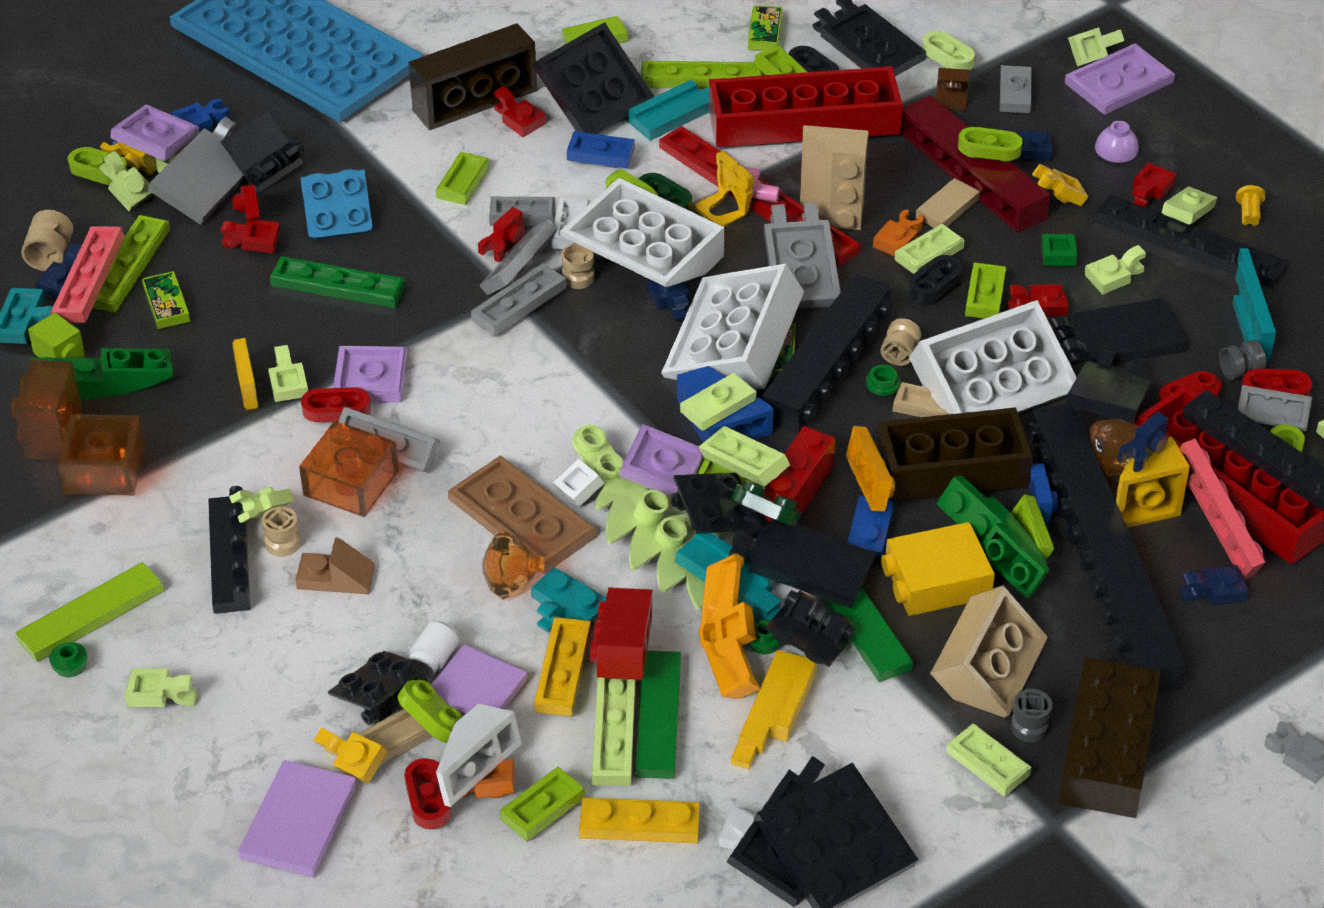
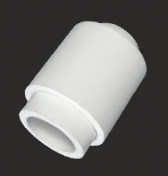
[409,621,459,677]

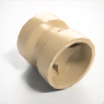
[561,243,595,289]
[881,318,921,366]
[261,506,301,557]

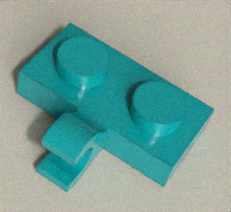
[0,288,53,344]
[531,567,606,632]

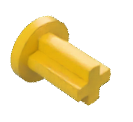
[1236,185,1265,226]

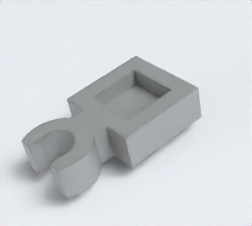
[1264,721,1324,784]

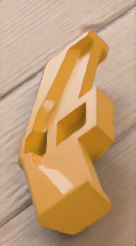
[698,553,760,699]

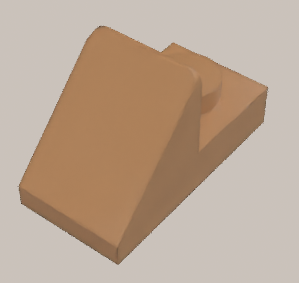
[295,537,375,595]

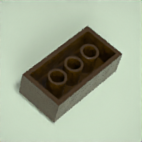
[408,23,537,131]
[877,407,1032,501]
[1058,657,1161,818]

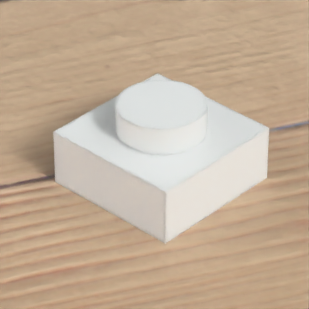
[553,459,604,507]
[719,807,757,850]

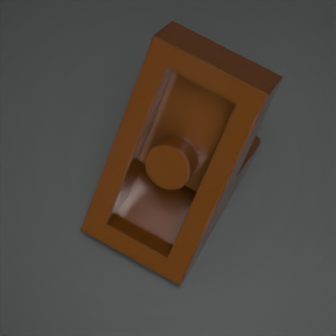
[936,68,970,110]

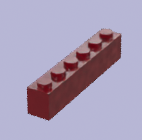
[901,96,1050,233]

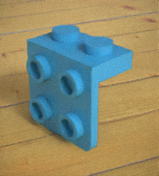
[300,169,372,239]

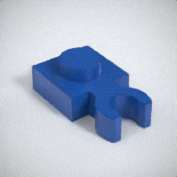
[170,98,230,132]
[1028,463,1058,527]

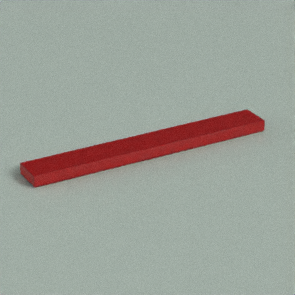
[659,126,861,268]

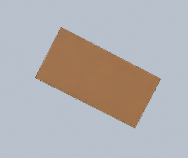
[448,455,597,574]

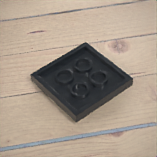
[532,22,654,134]
[754,762,919,908]

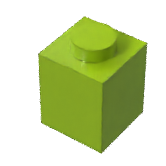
[28,312,85,358]

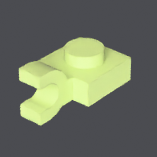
[1068,27,1124,67]
[99,151,153,212]
[1085,245,1146,295]
[268,345,308,402]
[229,487,294,523]
[124,668,197,707]

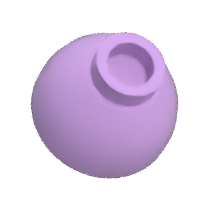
[1095,121,1139,163]

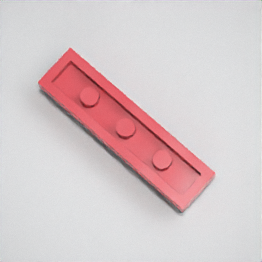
[51,227,125,323]
[1179,439,1265,580]

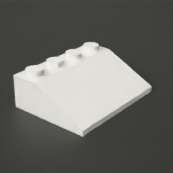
[560,178,724,287]
[661,264,804,390]
[909,300,1077,414]

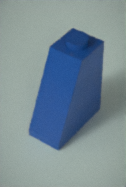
[677,366,773,443]

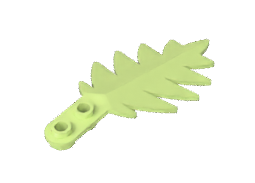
[572,424,732,610]

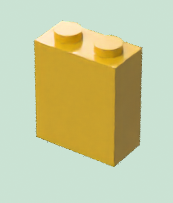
[881,522,995,616]

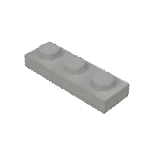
[479,219,557,295]
[471,263,566,337]
[332,407,440,473]

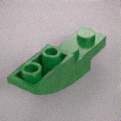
[30,348,173,401]
[937,475,1049,599]

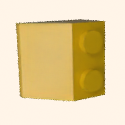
[1116,437,1190,528]

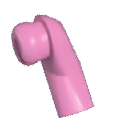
[745,167,780,203]

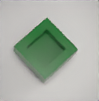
[1041,234,1077,266]

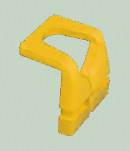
[695,151,754,227]

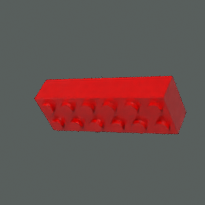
[709,66,903,147]
[1133,385,1324,565]

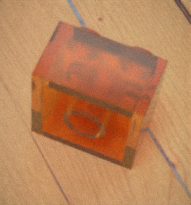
[11,360,83,460]
[57,414,146,496]
[299,420,399,517]

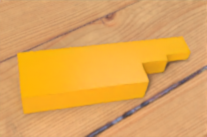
[731,650,818,769]

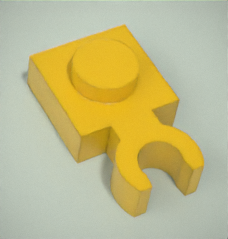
[1032,164,1088,206]

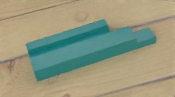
[629,80,709,141]
[1232,248,1276,361]
[675,533,782,620]

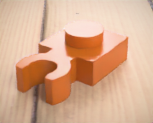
[873,209,924,256]
[461,758,517,799]

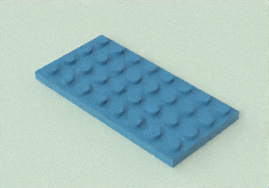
[170,0,424,122]

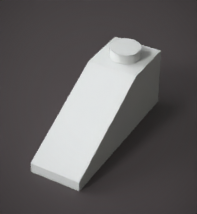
[436,704,522,807]

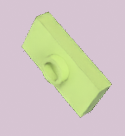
[1161,186,1218,225]
[894,224,965,274]
[680,373,756,431]
[947,723,1031,797]

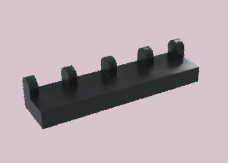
[208,486,251,614]

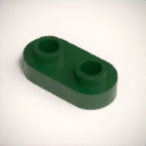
[638,173,692,211]
[731,480,802,526]

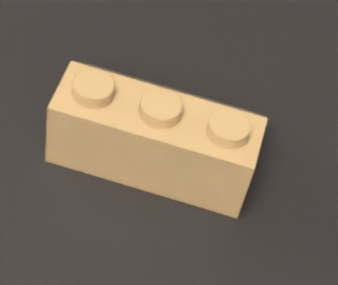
[800,125,869,230]
[930,586,1048,717]

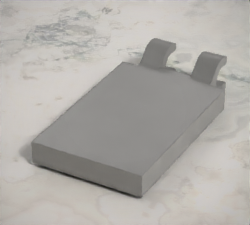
[148,117,245,225]
[764,202,841,309]

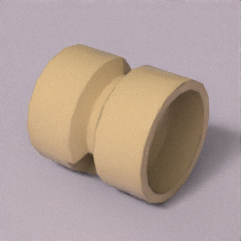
[21,210,74,271]

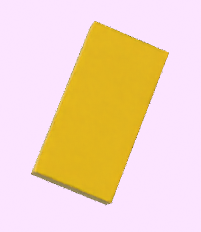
[232,338,258,410]

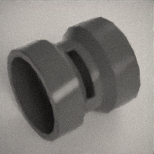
[1219,339,1266,380]
[1011,689,1053,743]

